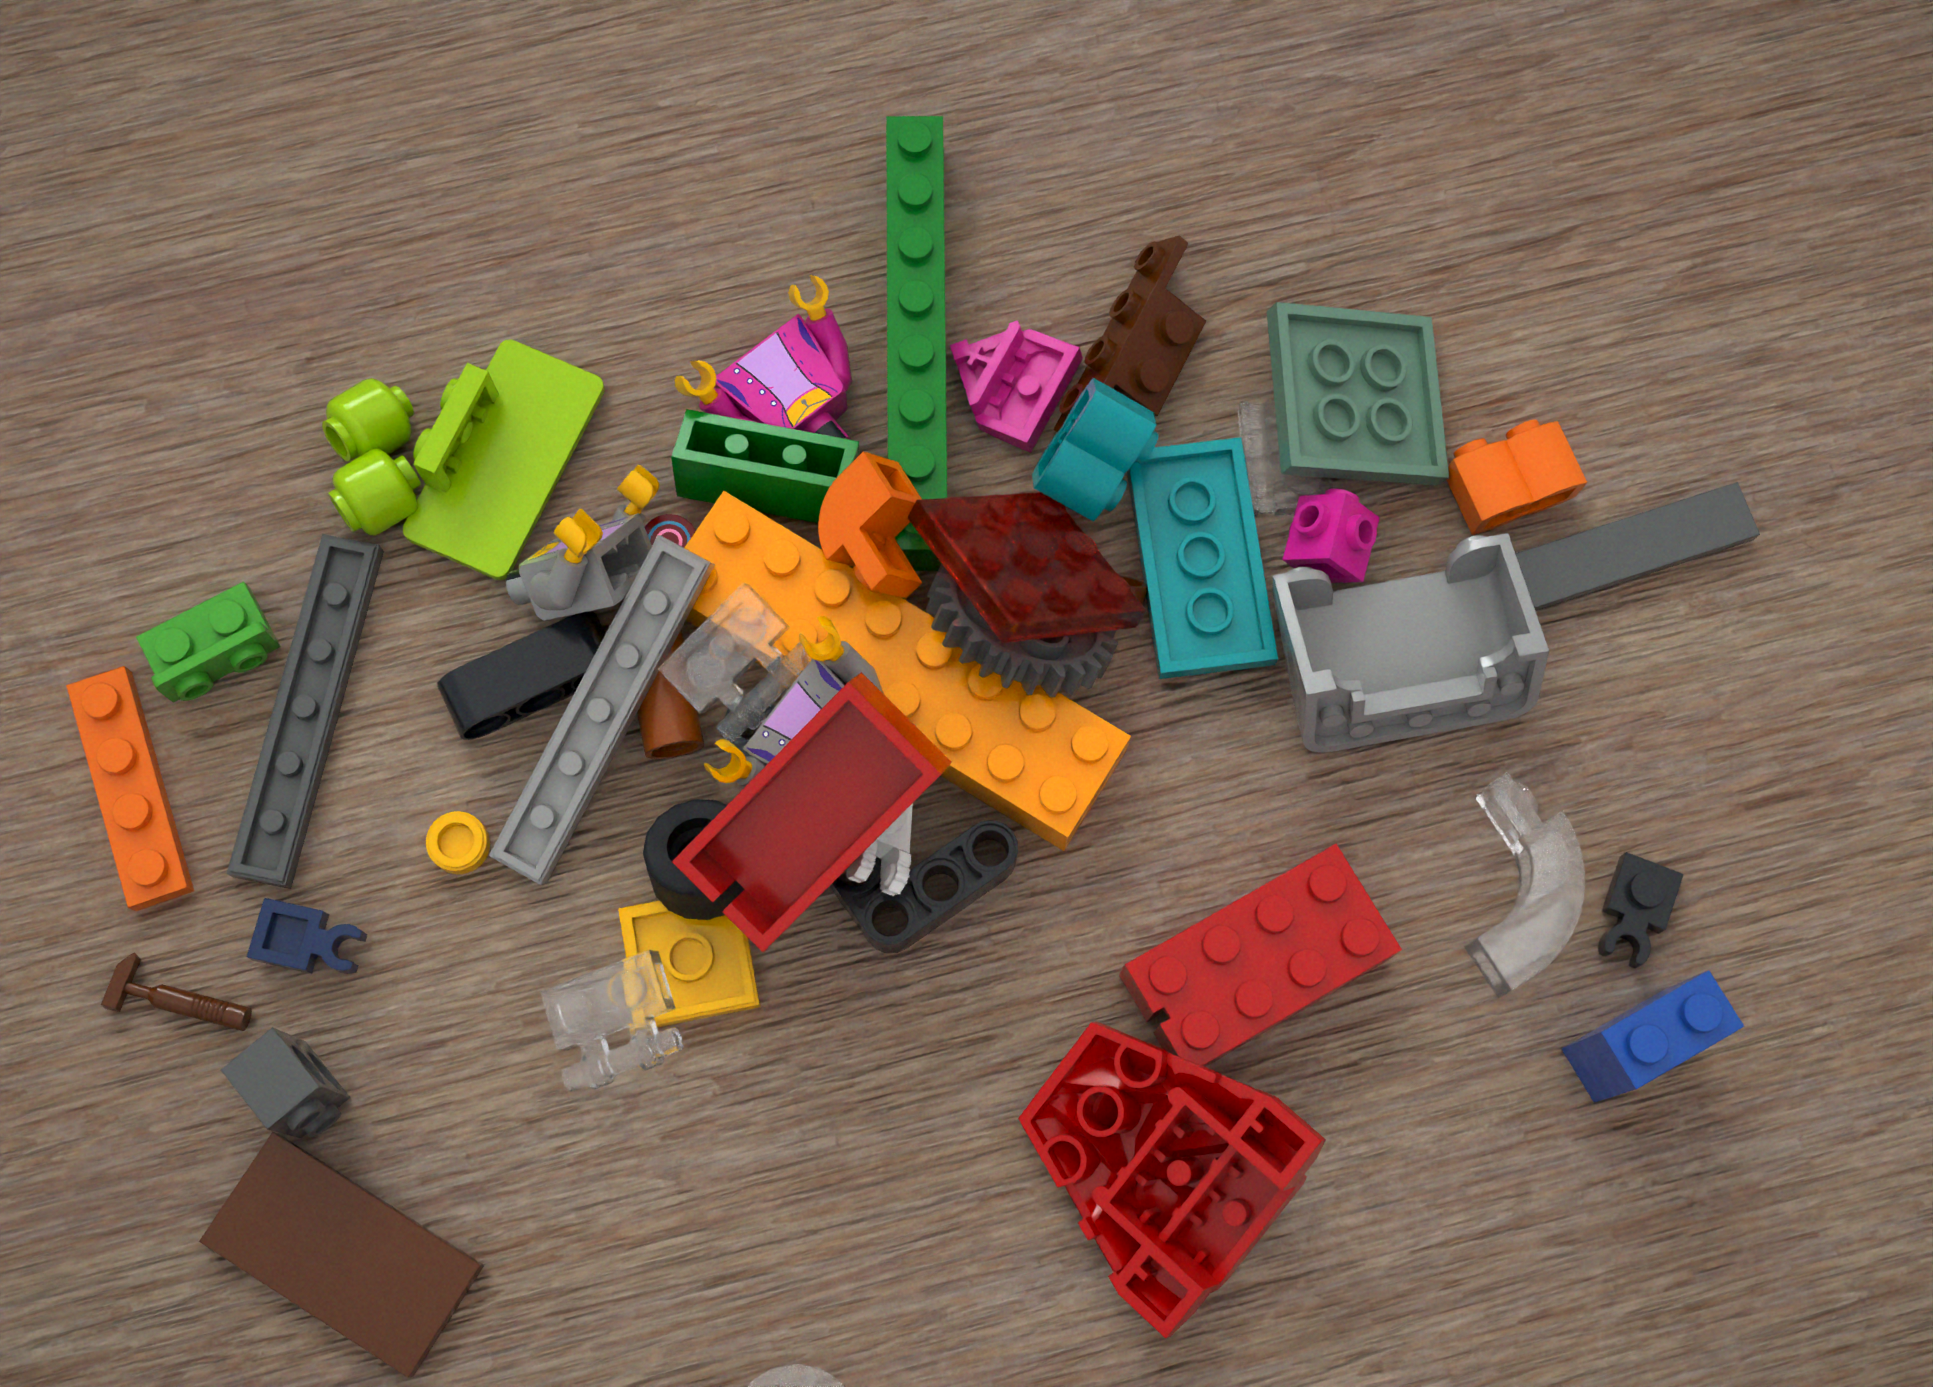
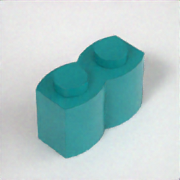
[1032,378,1159,522]

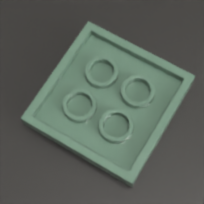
[1266,302,1449,486]

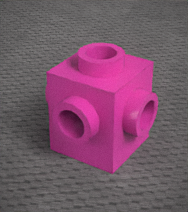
[1282,489,1380,583]

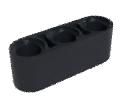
[437,612,605,740]

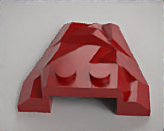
[1018,1022,1326,1339]

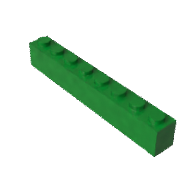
[886,116,948,571]

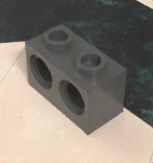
[221,1027,351,1138]

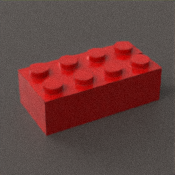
[672,672,951,952]
[1119,843,1402,1067]

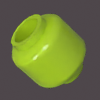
[322,378,414,461]
[327,448,421,536]

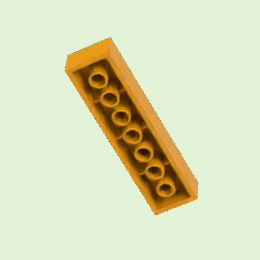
[684,491,1131,851]

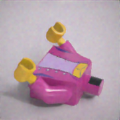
[675,275,852,440]

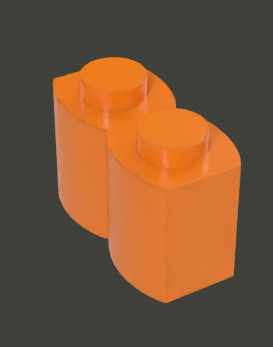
[1447,419,1587,535]

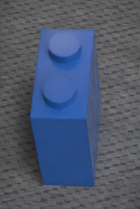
[1562,970,1745,1103]

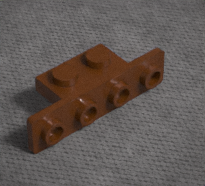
[1054,235,1206,432]

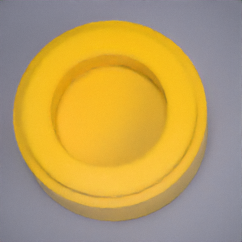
[426,811,490,875]

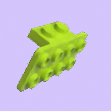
[403,339,605,580]

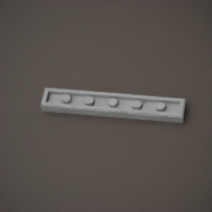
[489,535,715,885]

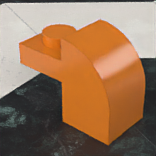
[818,451,926,598]

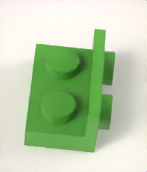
[136,581,281,703]

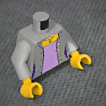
[506,465,660,621]
[704,616,884,787]

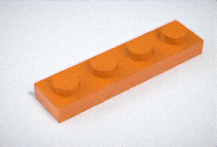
[66,666,194,911]

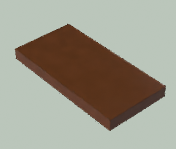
[199,1132,484,1378]

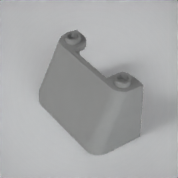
[1272,533,1549,753]

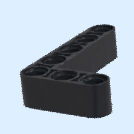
[725,695,1018,954]

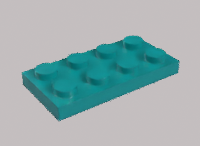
[1127,437,1278,679]

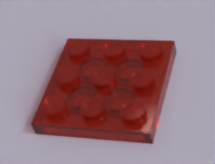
[908,492,1147,643]

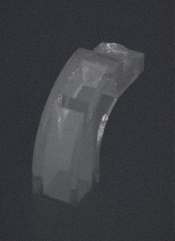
[1464,772,1585,998]

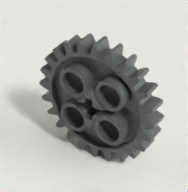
[926,544,1118,697]

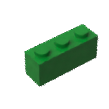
[671,409,859,523]

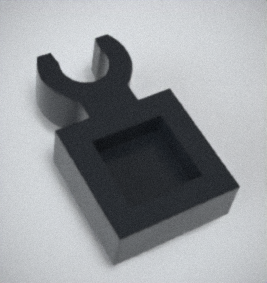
[1598,852,1684,968]

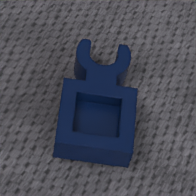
[247,898,367,974]

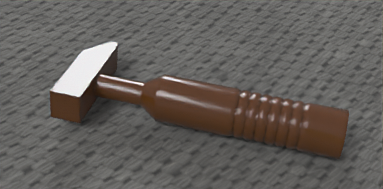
[101,953,252,1031]

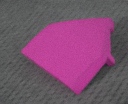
[950,320,1083,453]

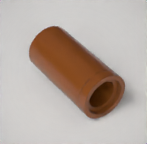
[637,630,705,759]

